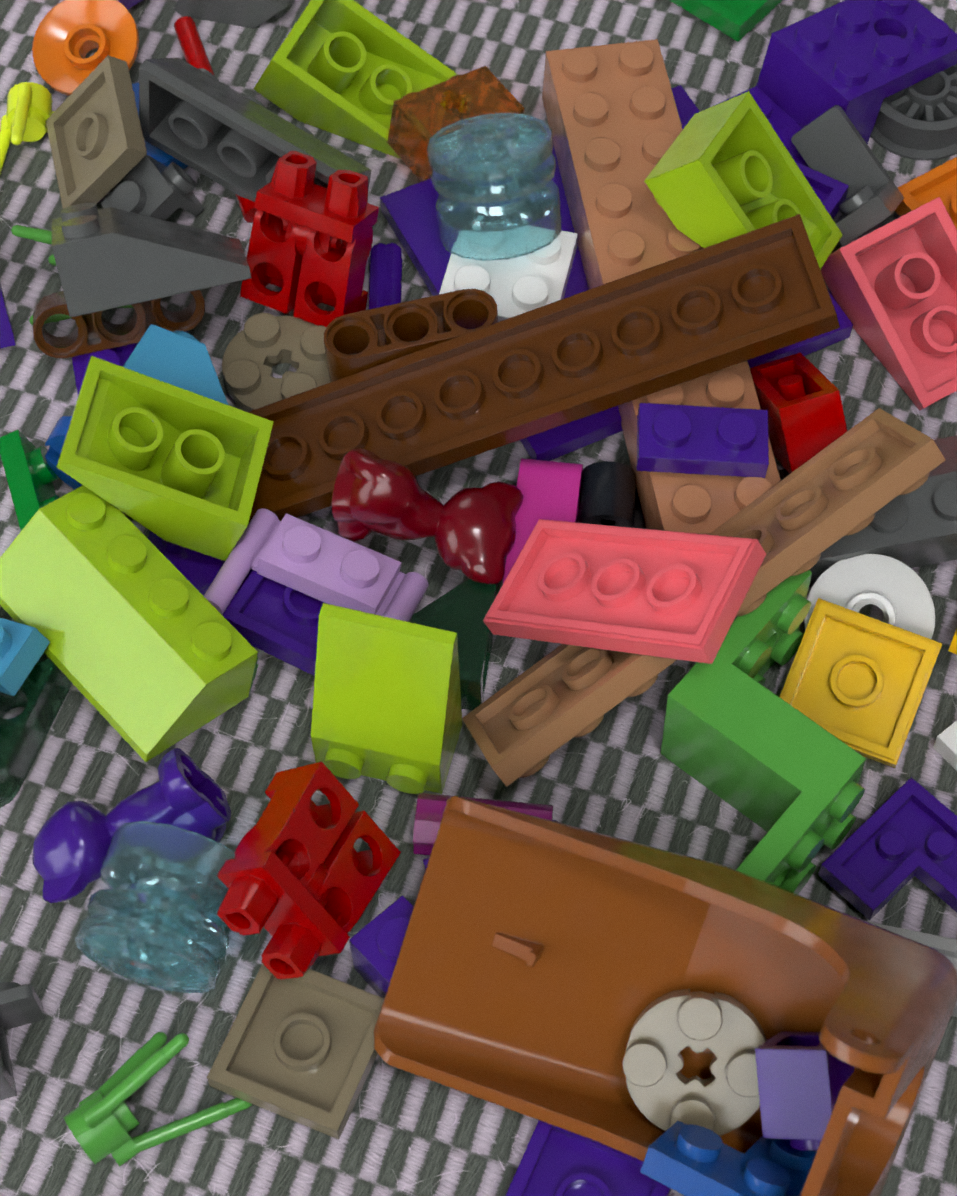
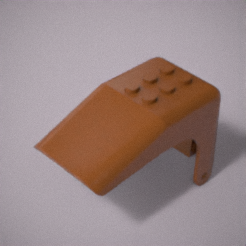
[374,796,957,1196]

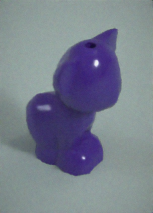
[32,748,231,903]

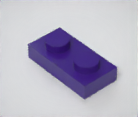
[636,403,769,478]

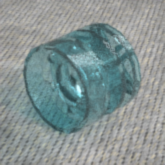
[427,113,562,261]
[75,821,235,993]

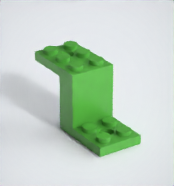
[661,570,866,894]

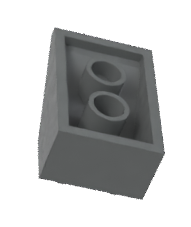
[52,202,252,318]

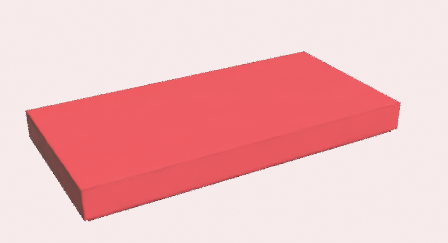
[483,519,766,664]

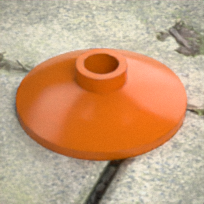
[32,0,139,96]

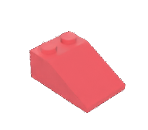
[820,197,957,410]

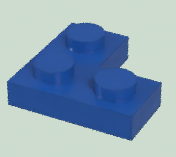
[641,1120,817,1196]

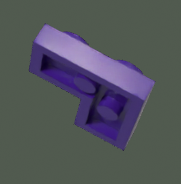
[818,777,957,920]

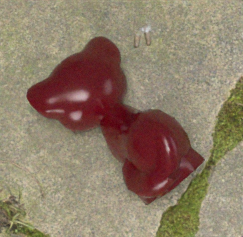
[332,447,524,584]

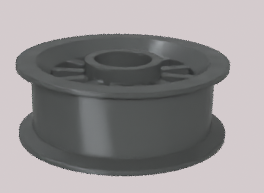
[870,64,957,161]

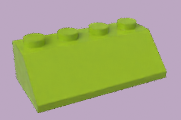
[0,485,258,762]

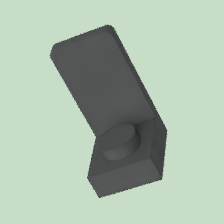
[791,105,904,246]

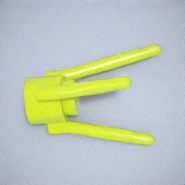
[0,82,54,174]

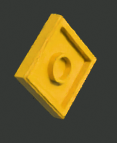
[780,598,943,768]

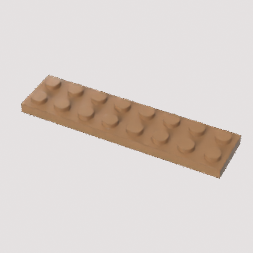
[462,408,946,787]

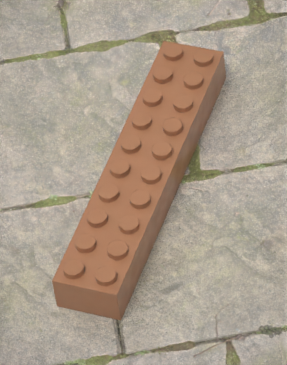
[542,39,781,535]

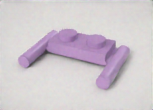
[204,508,429,622]

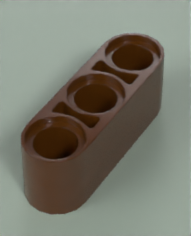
[33,289,205,358]
[324,289,498,382]

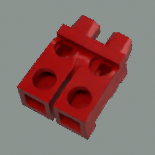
[240,151,379,327]
[217,761,401,980]

